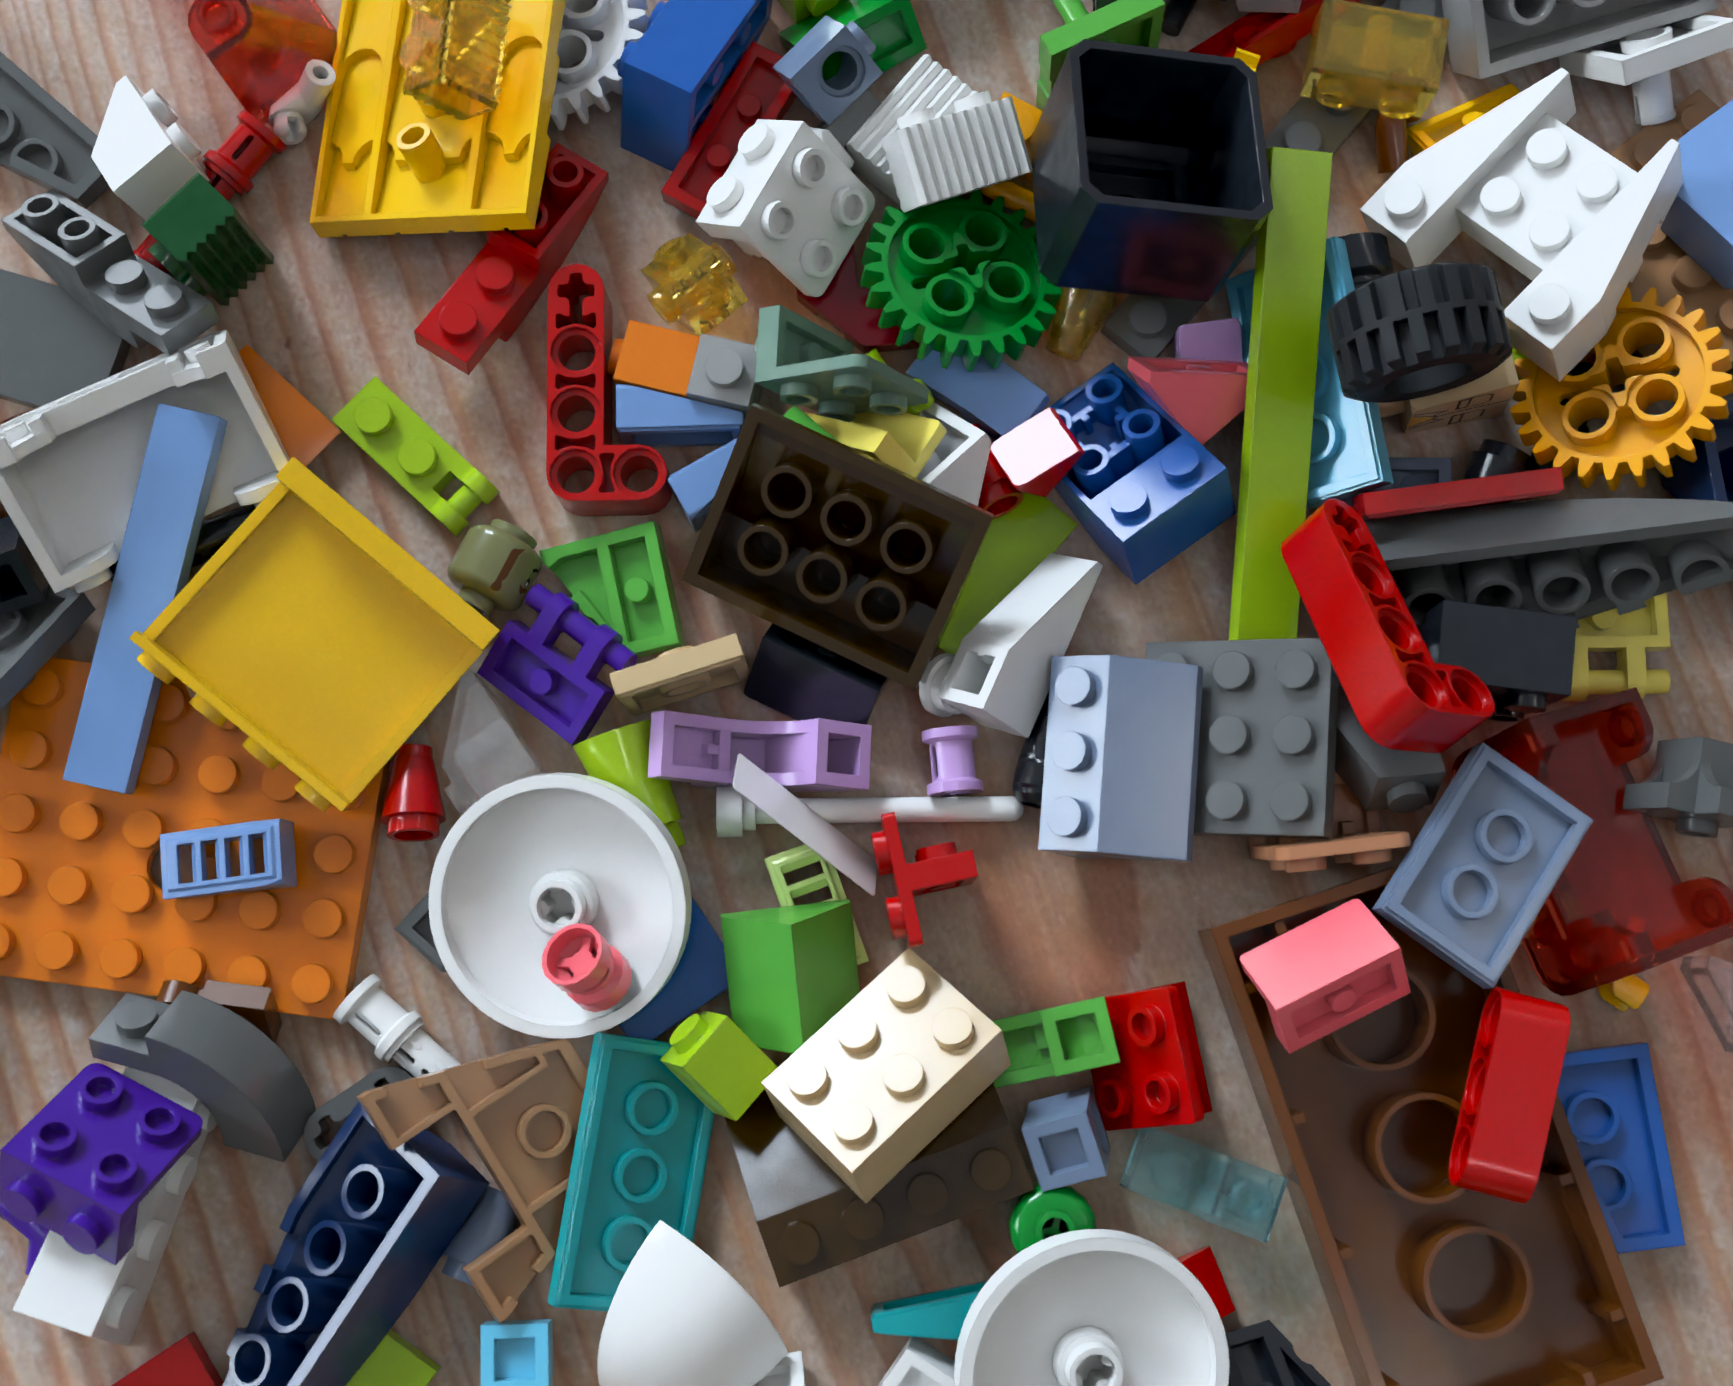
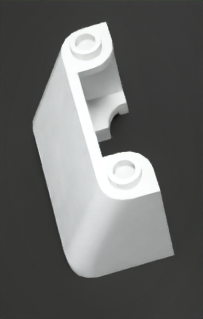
[0,329,290,593]

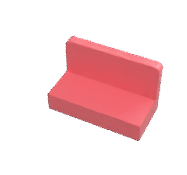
[1240,899,1411,1054]

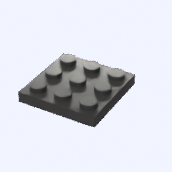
[1145,638,1339,839]

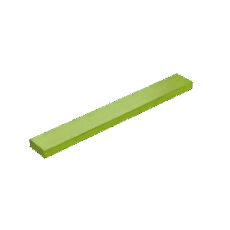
[1229,147,1333,640]

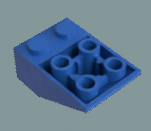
[1049,362,1236,585]

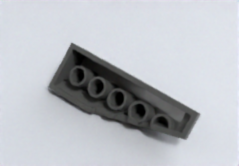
[1364,498,1733,631]

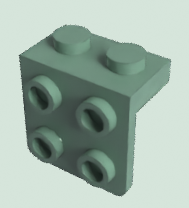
[755,305,929,422]

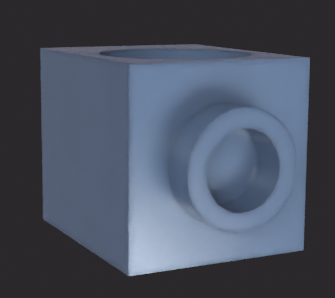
[772,15,883,126]
[1021,1086,1111,1192]

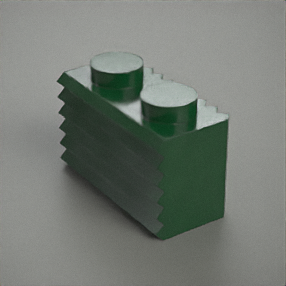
[141,172,274,306]

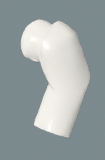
[268,59,336,145]

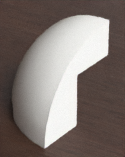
[597,1220,788,1386]

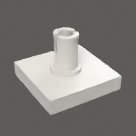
[1559,14,1733,126]

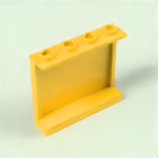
[129,457,500,812]

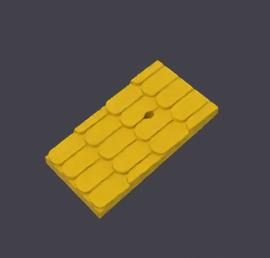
[309,0,566,238]

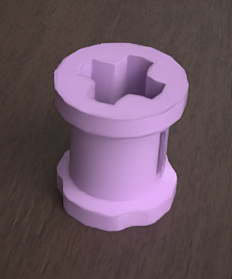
[921,725,984,797]

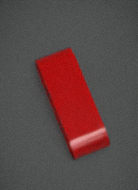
[1448,987,1571,1204]

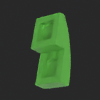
[992,996,1121,1088]

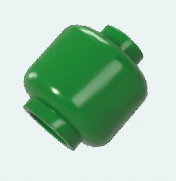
[1006,1181,1097,1253]

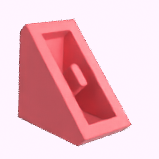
[1127,356,1248,445]

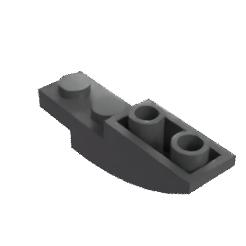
[1,189,220,356]

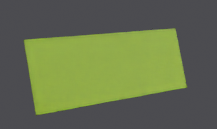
[938,492,1079,655]

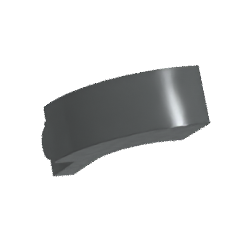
[88,990,316,1162]

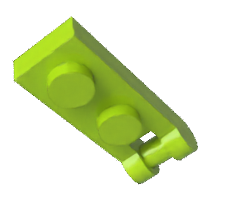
[331,376,500,537]

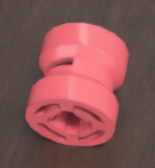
[542,923,632,1012]

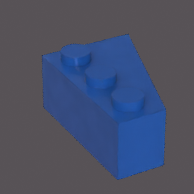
[617,0,772,172]

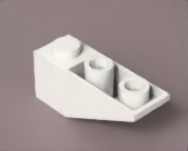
[937,553,1103,738]

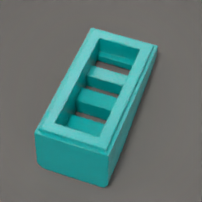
[871,1280,988,1340]

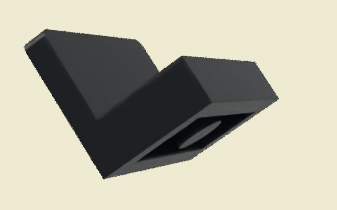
[744,623,890,725]

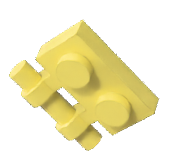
[1562,593,1671,701]

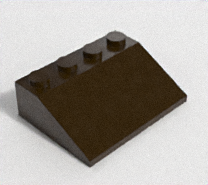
[682,403,995,690]
[725,1064,1034,1287]

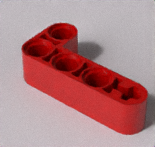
[546,264,672,516]
[1281,499,1495,754]

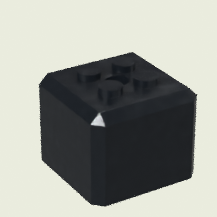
[1030,39,1273,302]

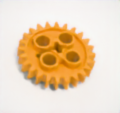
[1510,286,1733,491]

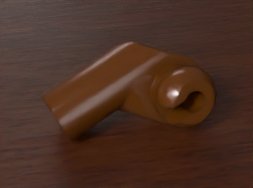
[1375,88,1423,174]

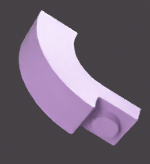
[648,710,872,792]

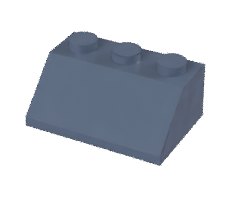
[1038,655,1203,862]

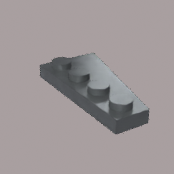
[0,52,109,209]

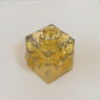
[641,233,749,337]

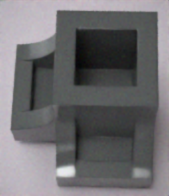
[1622,737,1733,838]

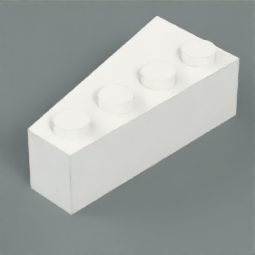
[13,1067,217,1346]

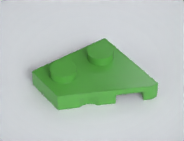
[539,521,685,658]

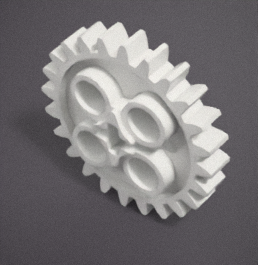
[550,0,649,130]

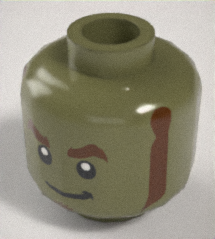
[447,519,542,617]

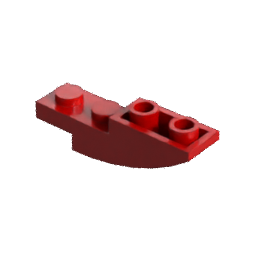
[414,142,609,375]

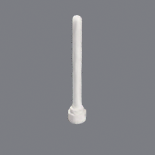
[716,786,1024,837]

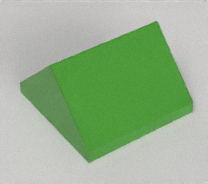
[720,899,860,1054]

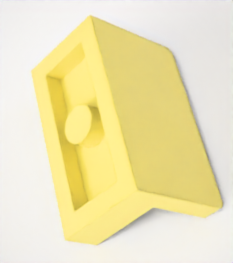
[804,412,946,478]

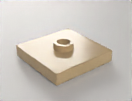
[609,633,750,716]

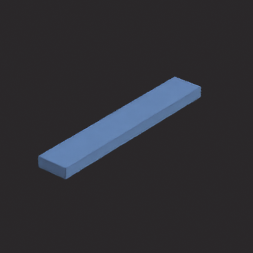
[63,403,228,794]

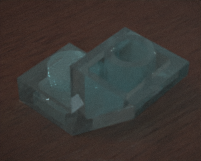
[1119,1127,1288,1243]

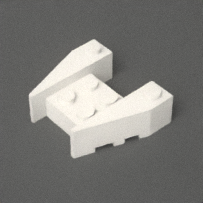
[1360,68,1683,382]

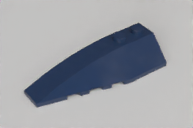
[222,1101,490,1386]

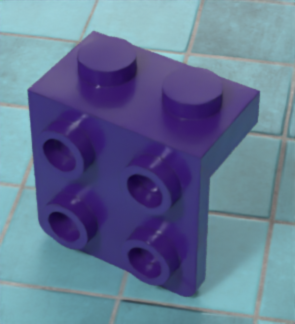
[0,1063,203,1266]

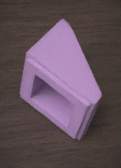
[1172,318,1243,362]

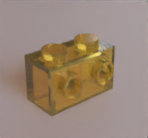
[1300,0,1450,119]

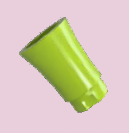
[573,719,687,847]

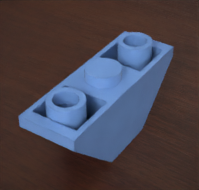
[1660,99,1733,289]

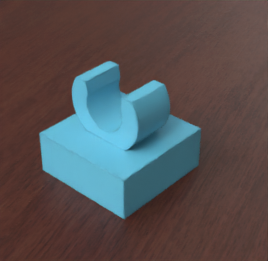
[480,1319,553,1386]

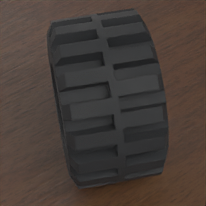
[1326,262,1513,403]

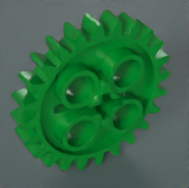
[860,189,1062,372]

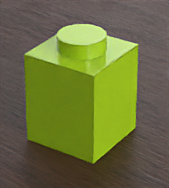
[660,1010,778,1121]

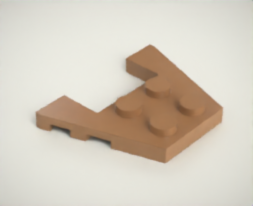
[357,1038,588,1323]

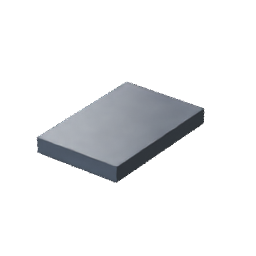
[1372,742,1594,989]

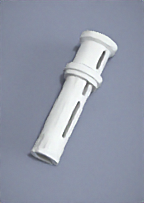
[332,974,461,1077]

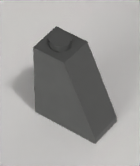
[1335,680,1446,813]

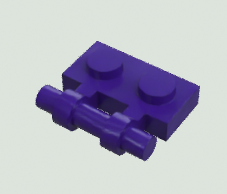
[477,583,638,745]

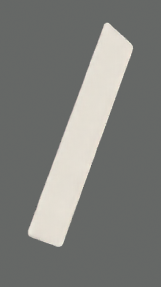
[733,754,877,896]

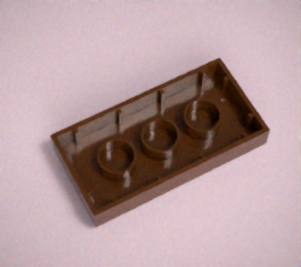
[1198,864,1664,1386]

